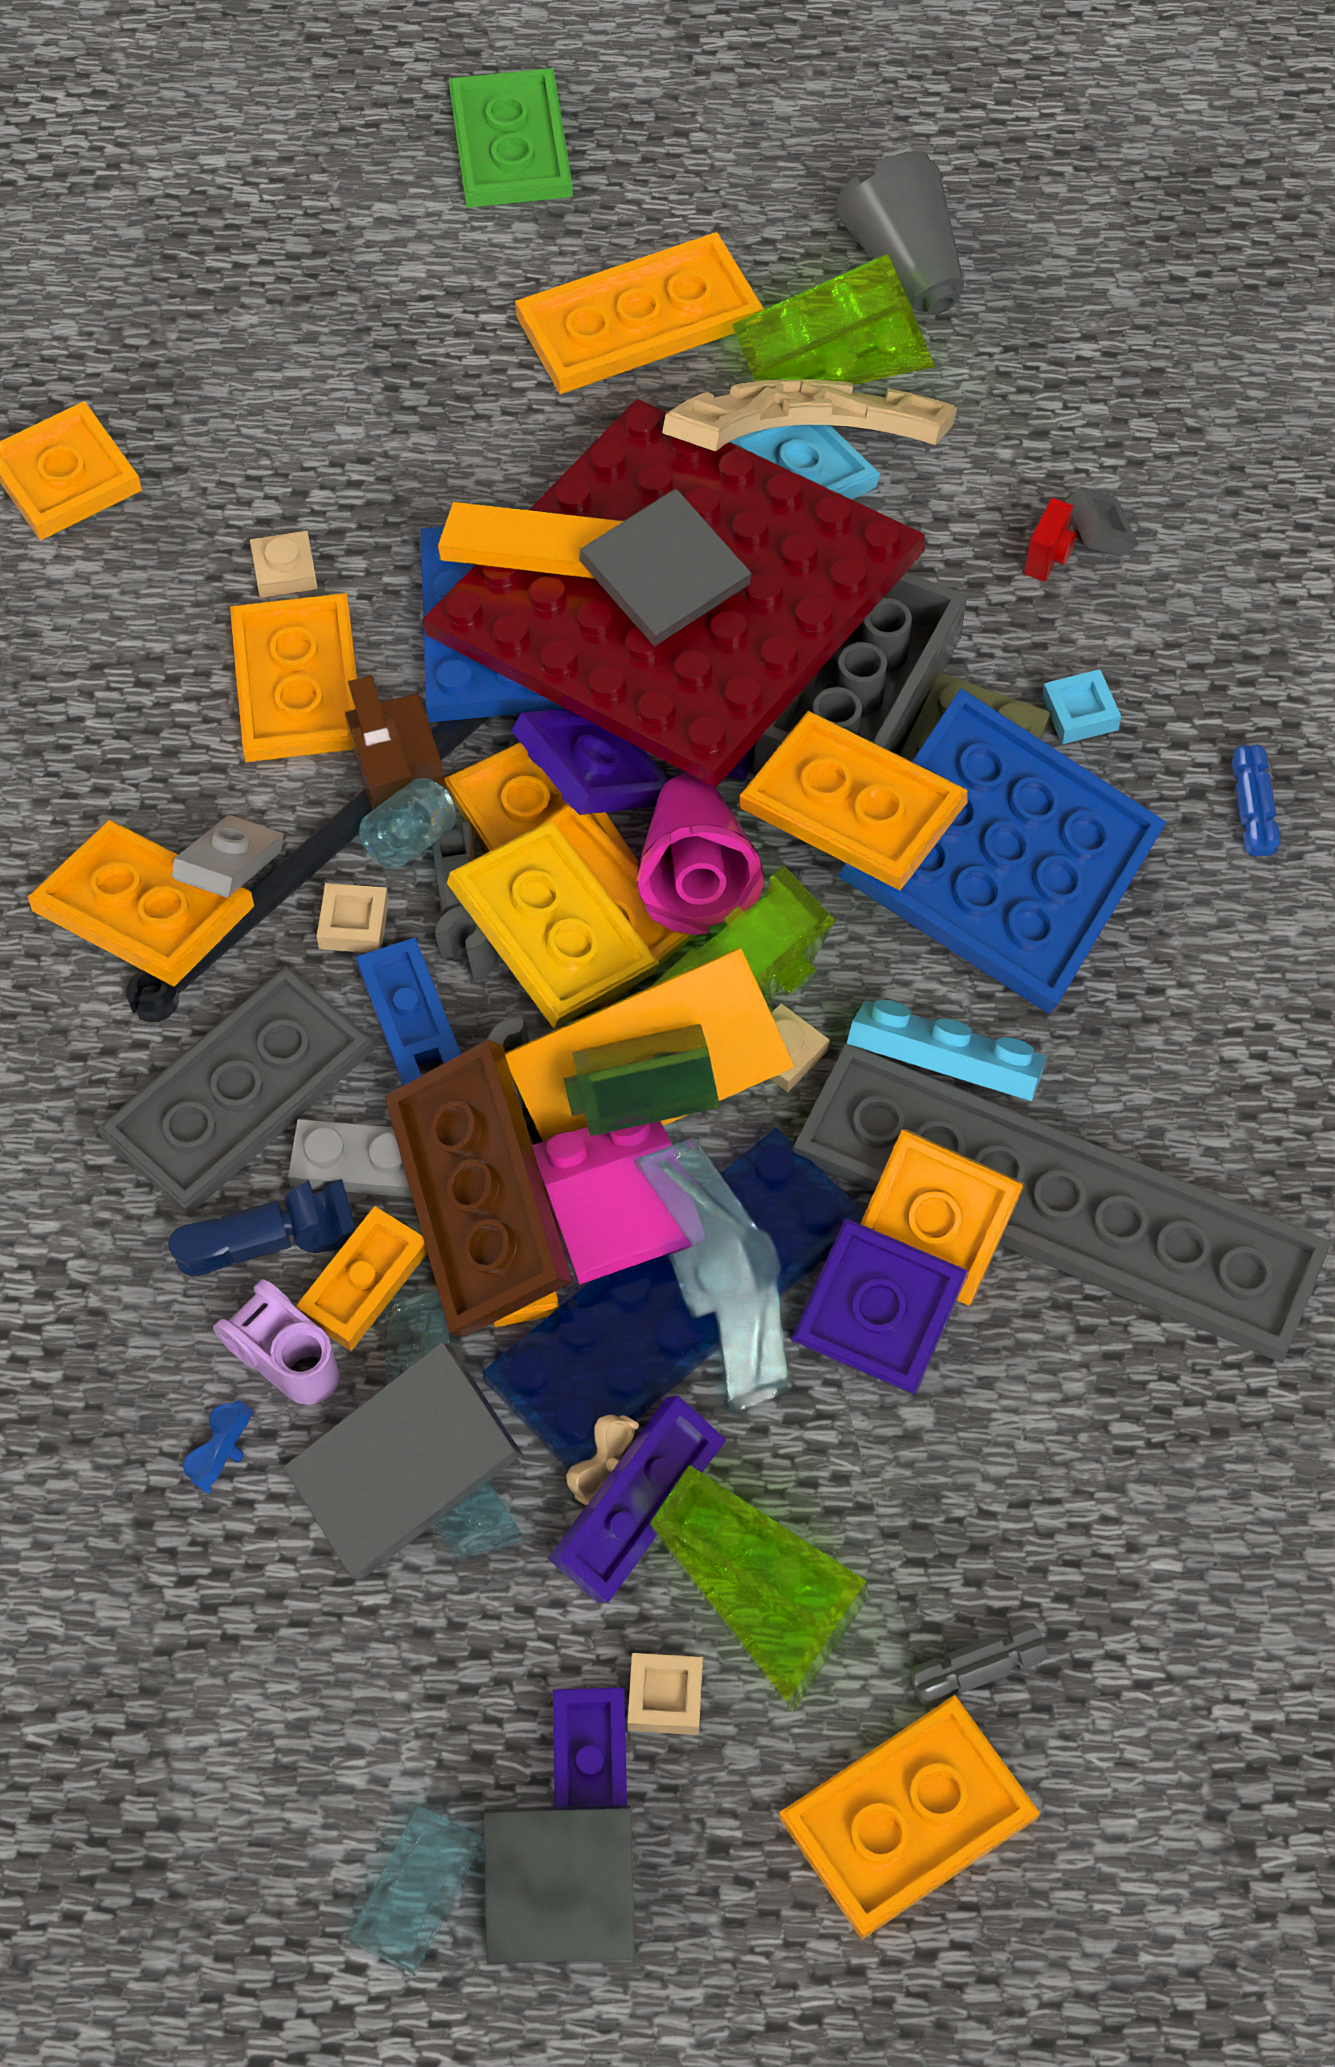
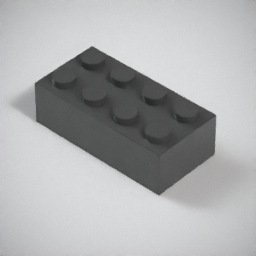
[754,572,967,773]

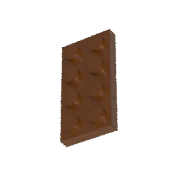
[385,1040,573,1337]

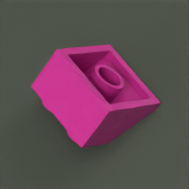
[532,1104,705,1285]

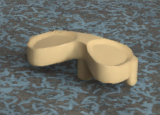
[566,1415,639,1505]

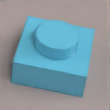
[1041,669,1121,745]

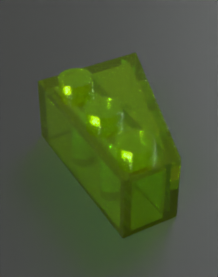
[732,253,935,385]

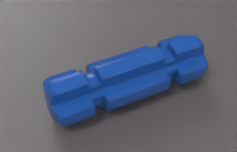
[1231,744,1281,857]

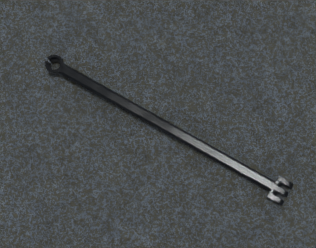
[126,717,490,1022]

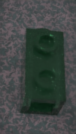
[564,1024,720,1136]

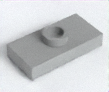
[172,815,284,898]

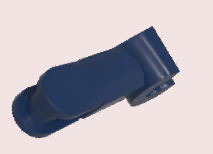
[168,1179,356,1276]

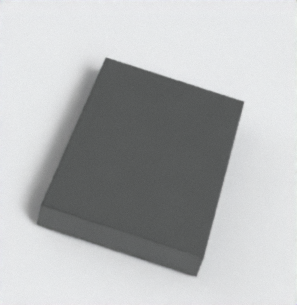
[283,1342,523,1580]

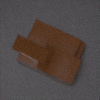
[345,675,447,815]

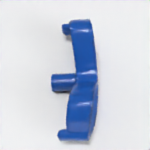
[183,1400,254,1494]

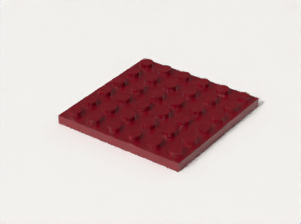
[422,398,925,788]

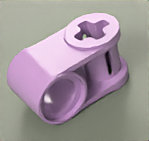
[213,1279,340,1405]

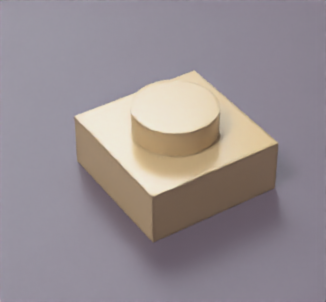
[250,531,318,598]
[316,883,389,953]
[770,1003,830,1092]
[628,1653,703,1735]

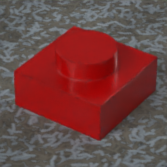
[1024,498,1077,582]

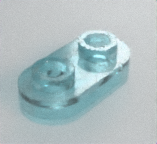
[359,778,457,869]

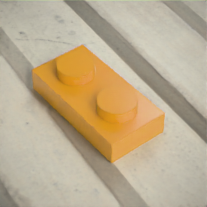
[295,1206,428,1352]

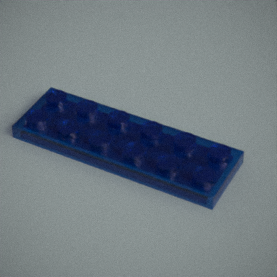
[482,1127,865,1470]

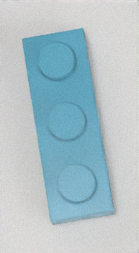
[847,1000,1048,1101]

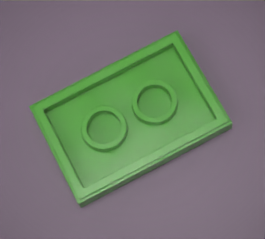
[449,68,573,208]

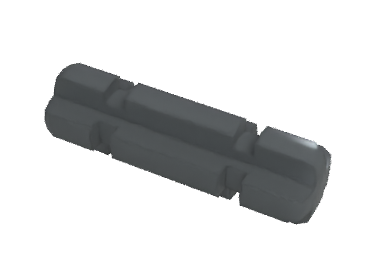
[910,1623,1047,1706]

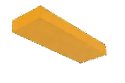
[438,502,624,578]

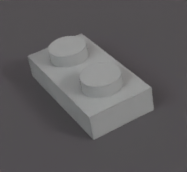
[288,1119,412,1197]

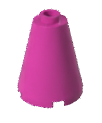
[637,773,764,935]

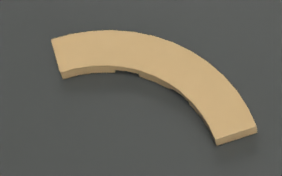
[662,379,957,451]

